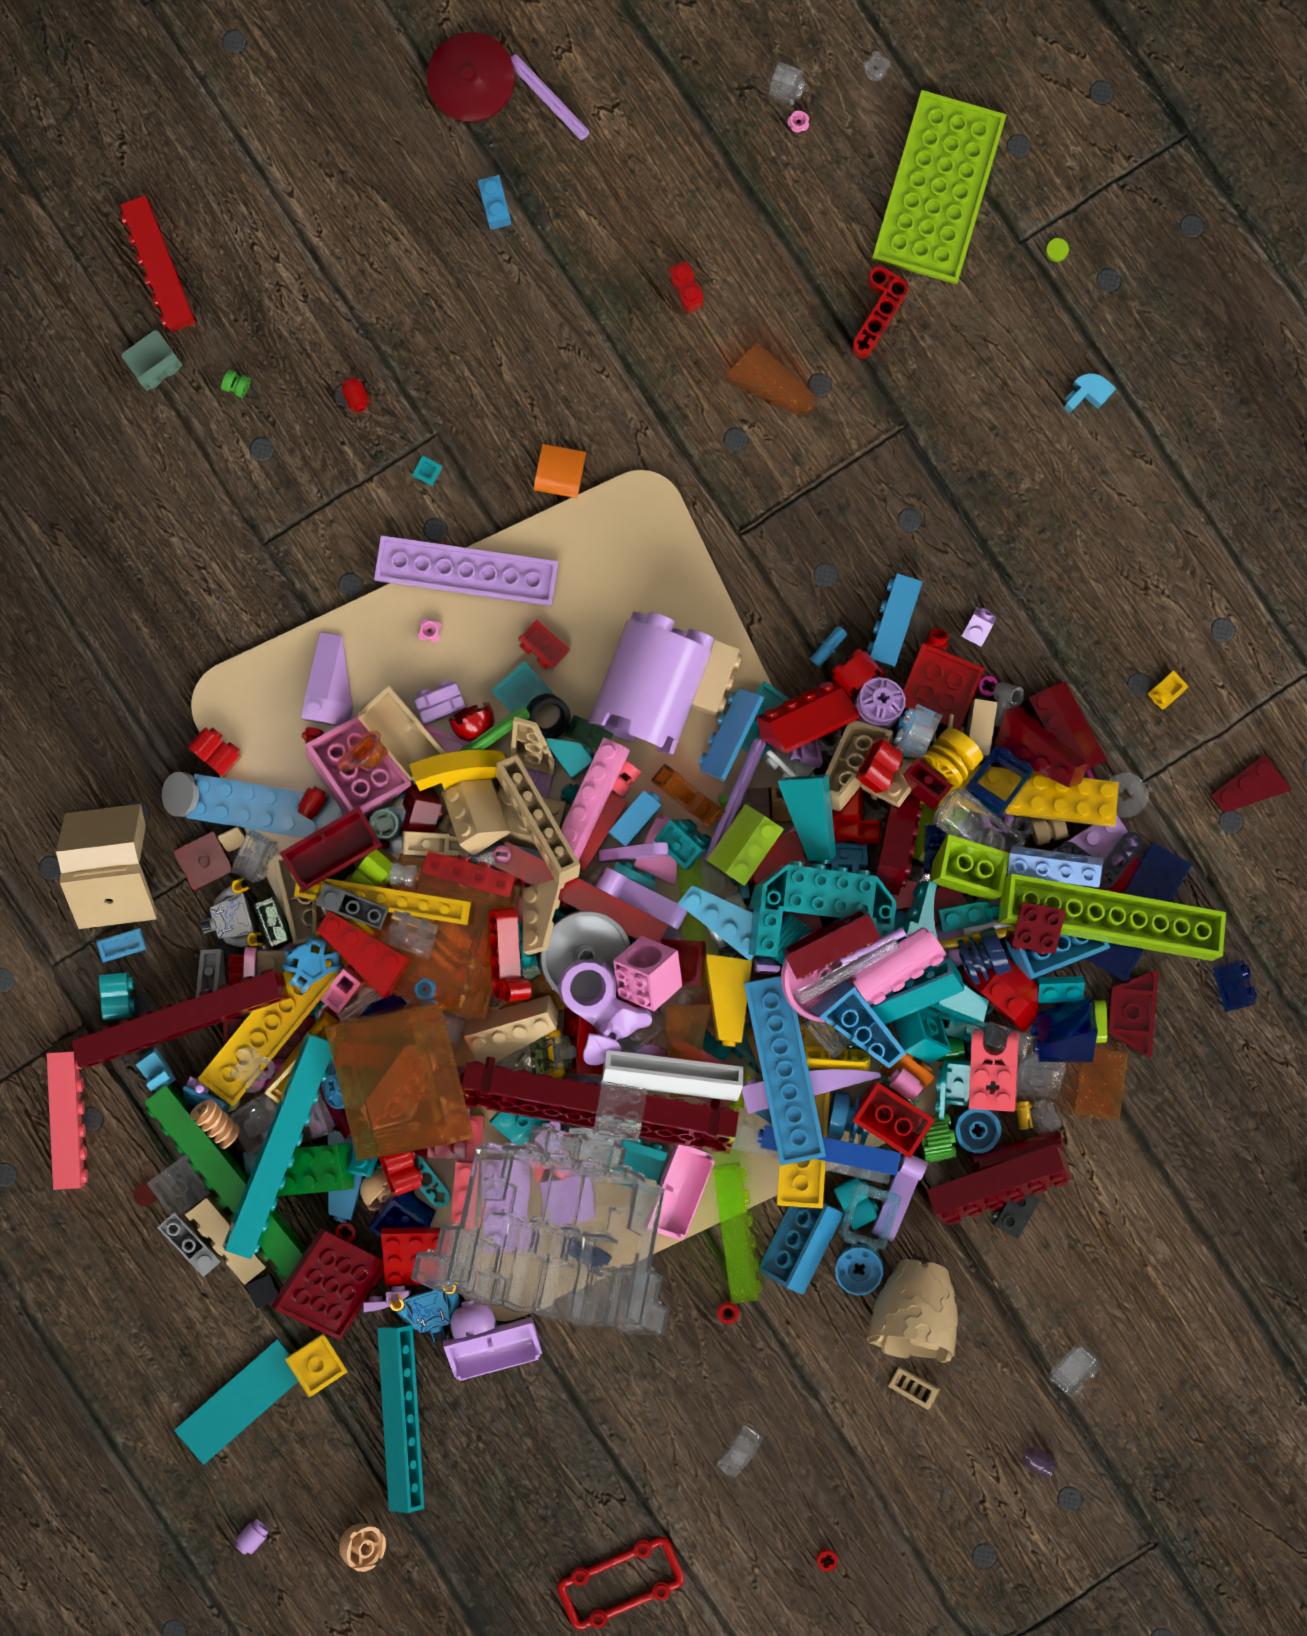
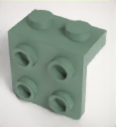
[122,331,183,391]

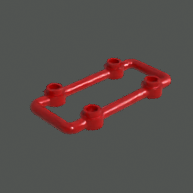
[557,1536,685,1630]

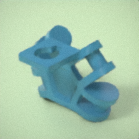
[282,934,344,994]

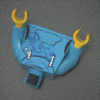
[389,1278,460,1342]

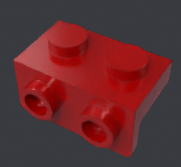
[518,620,570,670]

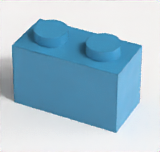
[478,175,512,230]

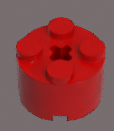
[832,649,884,701]

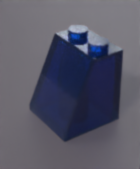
[1031,998,1098,1062]

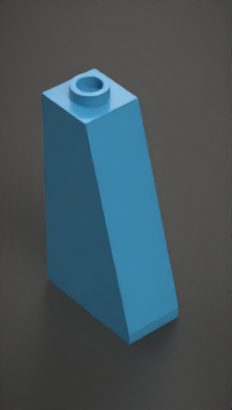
[328,1128,365,1223]

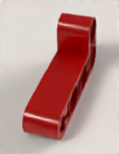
[852,266,908,359]
[488,907,531,1002]

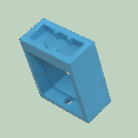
[609,790,661,847]

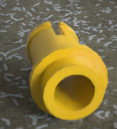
[1015,1100,1033,1130]

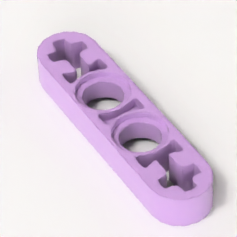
[598,843,668,863]

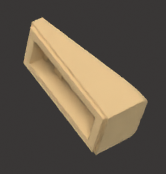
[888,1366,940,1410]

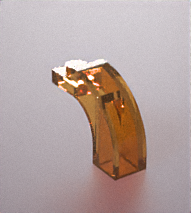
[650,763,726,829]

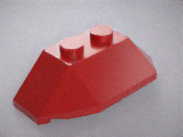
[960,958,1039,1033]

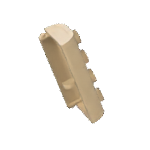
[357,685,447,783]

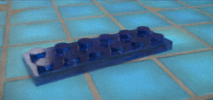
[1086,842,1192,982]

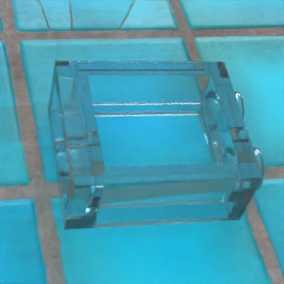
[839,1181,902,1252]

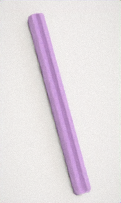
[705,739,766,863]

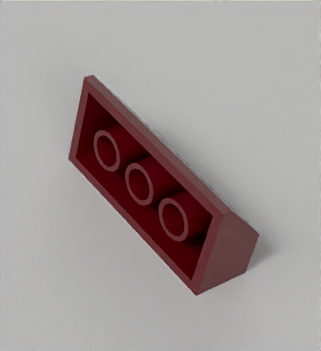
[1026,681,1107,772]

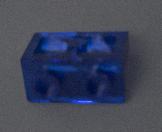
[1213,960,1257,1012]

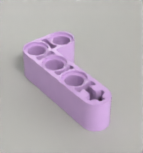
[596,867,688,929]
[871,1154,928,1242]

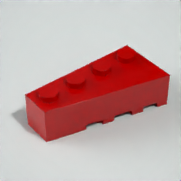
[317,911,412,998]

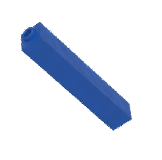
[757,1125,901,1176]

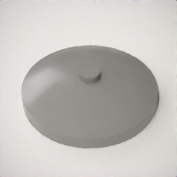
[540,911,630,1002]

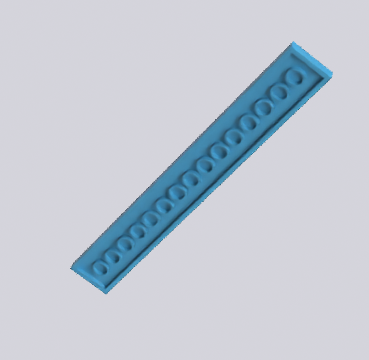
[186,774,543,870]

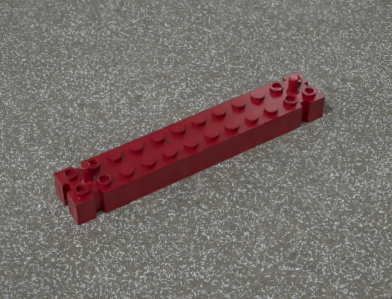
[459,1056,739,1154]

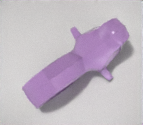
[558,959,652,1041]

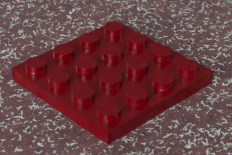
[271,1228,384,1340]

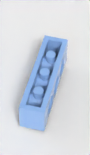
[1007,846,1104,887]

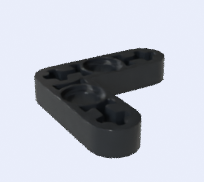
[1057,832,1142,889]

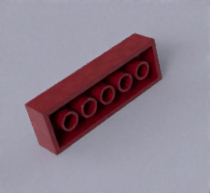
[927,1144,1073,1225]

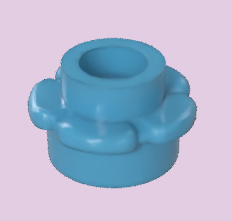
[414,978,436,1000]

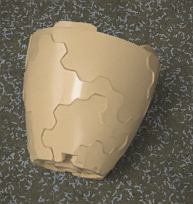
[866,1259,958,1363]

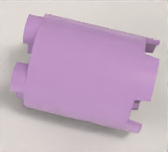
[588,611,714,755]

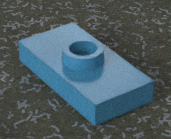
[96,928,147,963]

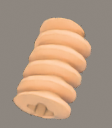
[190,1099,240,1149]

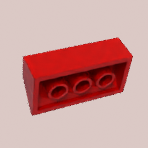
[756,681,860,754]

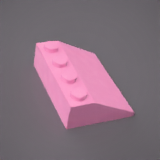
[305,716,411,819]

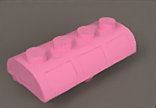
[852,927,947,1005]
[642,1144,715,1240]

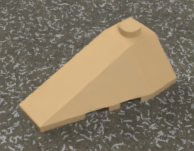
[510,717,555,776]

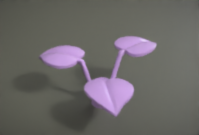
[583,1033,667,1088]

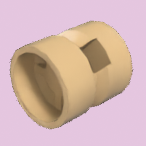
[1029,818,1068,846]

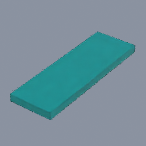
[174,1339,298,1465]

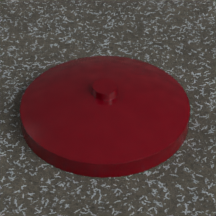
[427,32,515,123]

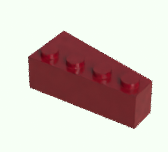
[993,705,1088,788]

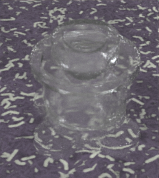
[864,51,890,81]

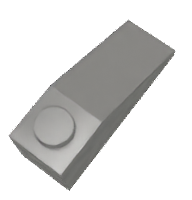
[196,949,226,998]

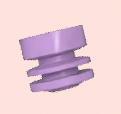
[853,677,906,730]

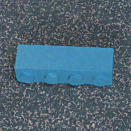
[866,573,923,669]

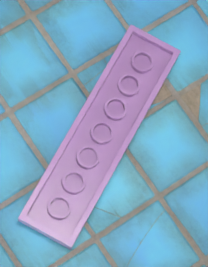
[374,536,559,607]

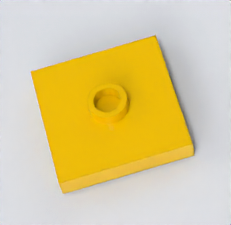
[285,1333,348,1397]

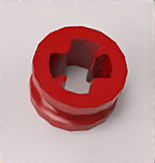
[335,1222,357,1242]
[816,1549,838,1571]

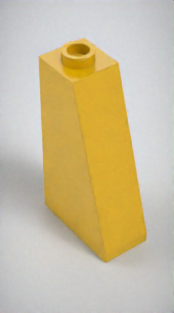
[704,954,752,1047]

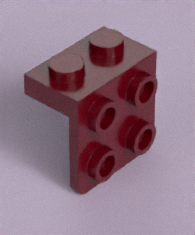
[1005,902,1065,954]

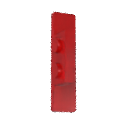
[422,851,515,897]

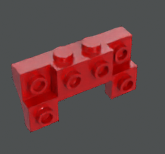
[832,786,881,846]

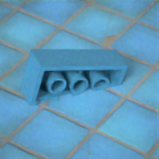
[811,980,906,1068]

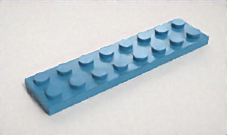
[744,976,826,1166]

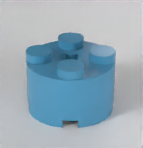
[953,1108,1001,1153]

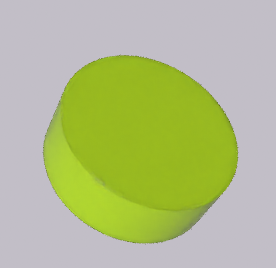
[1046,238,1069,262]

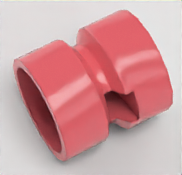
[612,760,642,798]

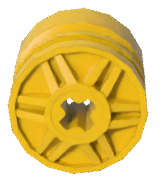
[921,728,983,789]

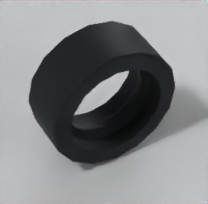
[526,693,571,739]

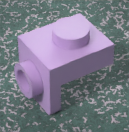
[961,607,996,647]

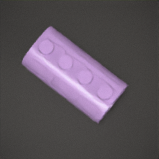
[443,1317,542,1381]

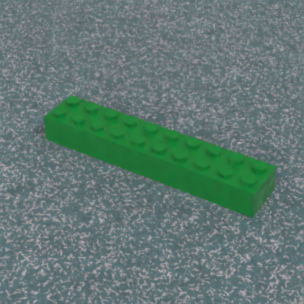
[144,1083,307,1279]

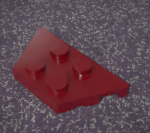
[1107,970,1159,1058]

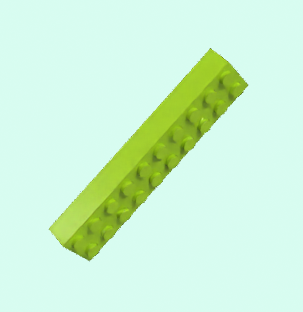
[998,874,1226,961]

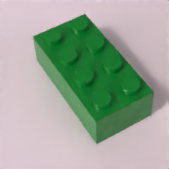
[257,1143,354,1196]

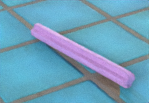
[511,54,589,140]

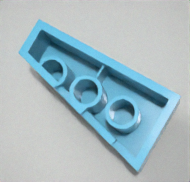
[678,885,754,961]

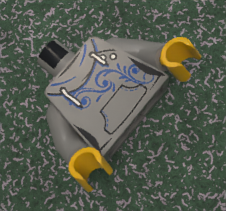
[200,878,263,948]

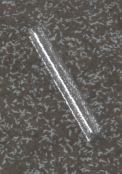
[796,937,899,1004]

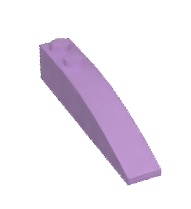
[741,1069,881,1114]

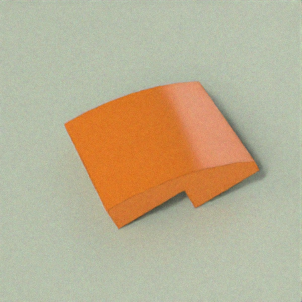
[534,444,586,498]

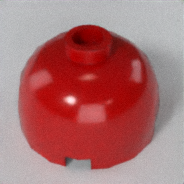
[448,702,495,741]

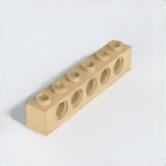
[496,755,580,886]

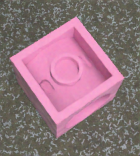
[613,936,682,1011]

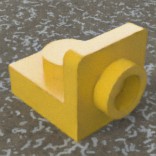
[1148,670,1189,710]

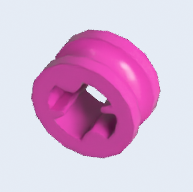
[978,676,998,697]

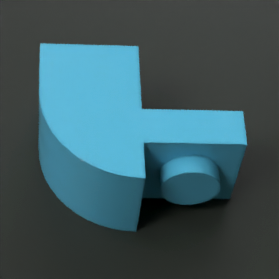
[1064,374,1116,413]
[136,1046,176,1092]

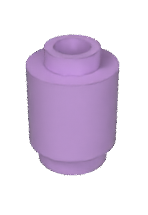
[235,1519,269,1554]

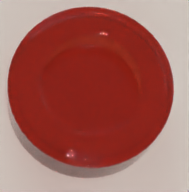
[134,1183,158,1206]

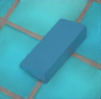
[183,1085,230,1113]

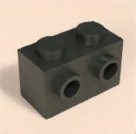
[991,1194,1040,1239]

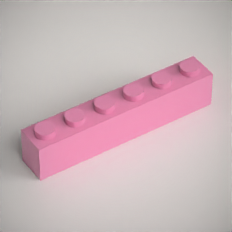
[561,737,630,861]

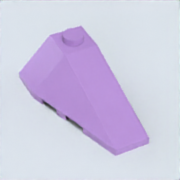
[301,632,353,726]

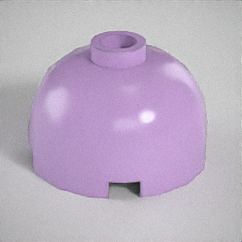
[450,1299,497,1339]

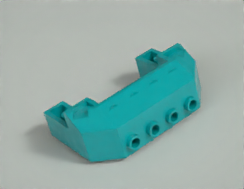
[748,861,897,968]

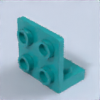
[653,819,712,870]

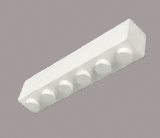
[602,1050,743,1101]

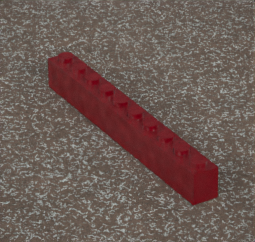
[72,969,289,1068]

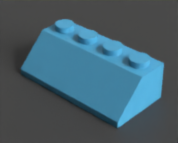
[698,688,764,783]
[1005,934,1110,980]
[757,1202,844,1295]

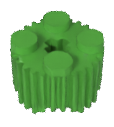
[920,1113,956,1162]

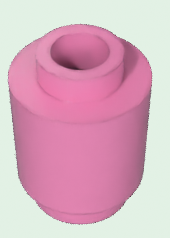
[888,1068,924,1101]

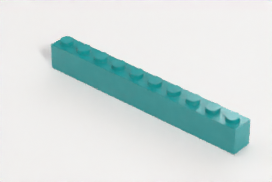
[222,1031,337,1259]

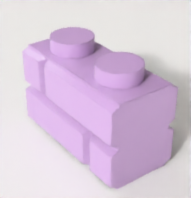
[414,680,467,725]

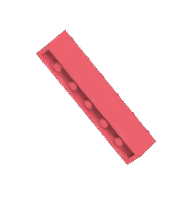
[47,1051,88,1190]

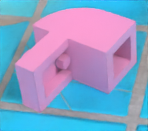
[321,966,365,1014]

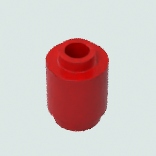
[341,377,370,413]
[297,786,328,820]

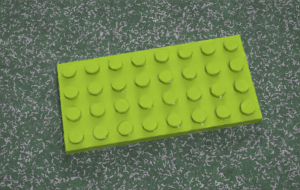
[872,90,1007,285]

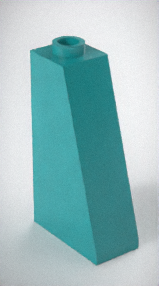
[778,775,836,864]

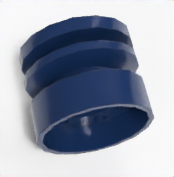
[957,926,1012,986]

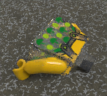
[529,1021,577,1079]

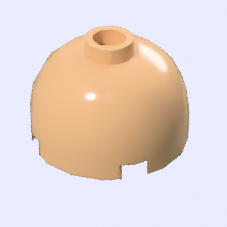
[360,1167,400,1211]
[339,1523,386,1572]

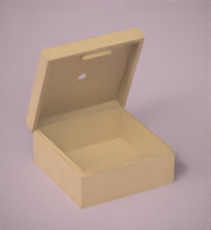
[56,804,157,929]

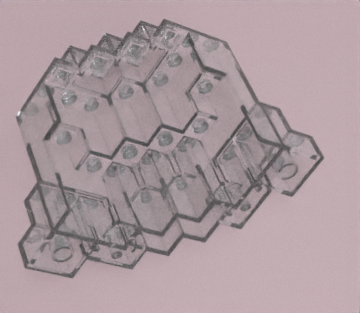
[411,1123,670,1336]

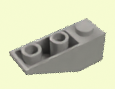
[157,1212,221,1277]

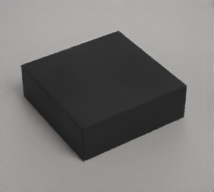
[246,1273,279,1309]

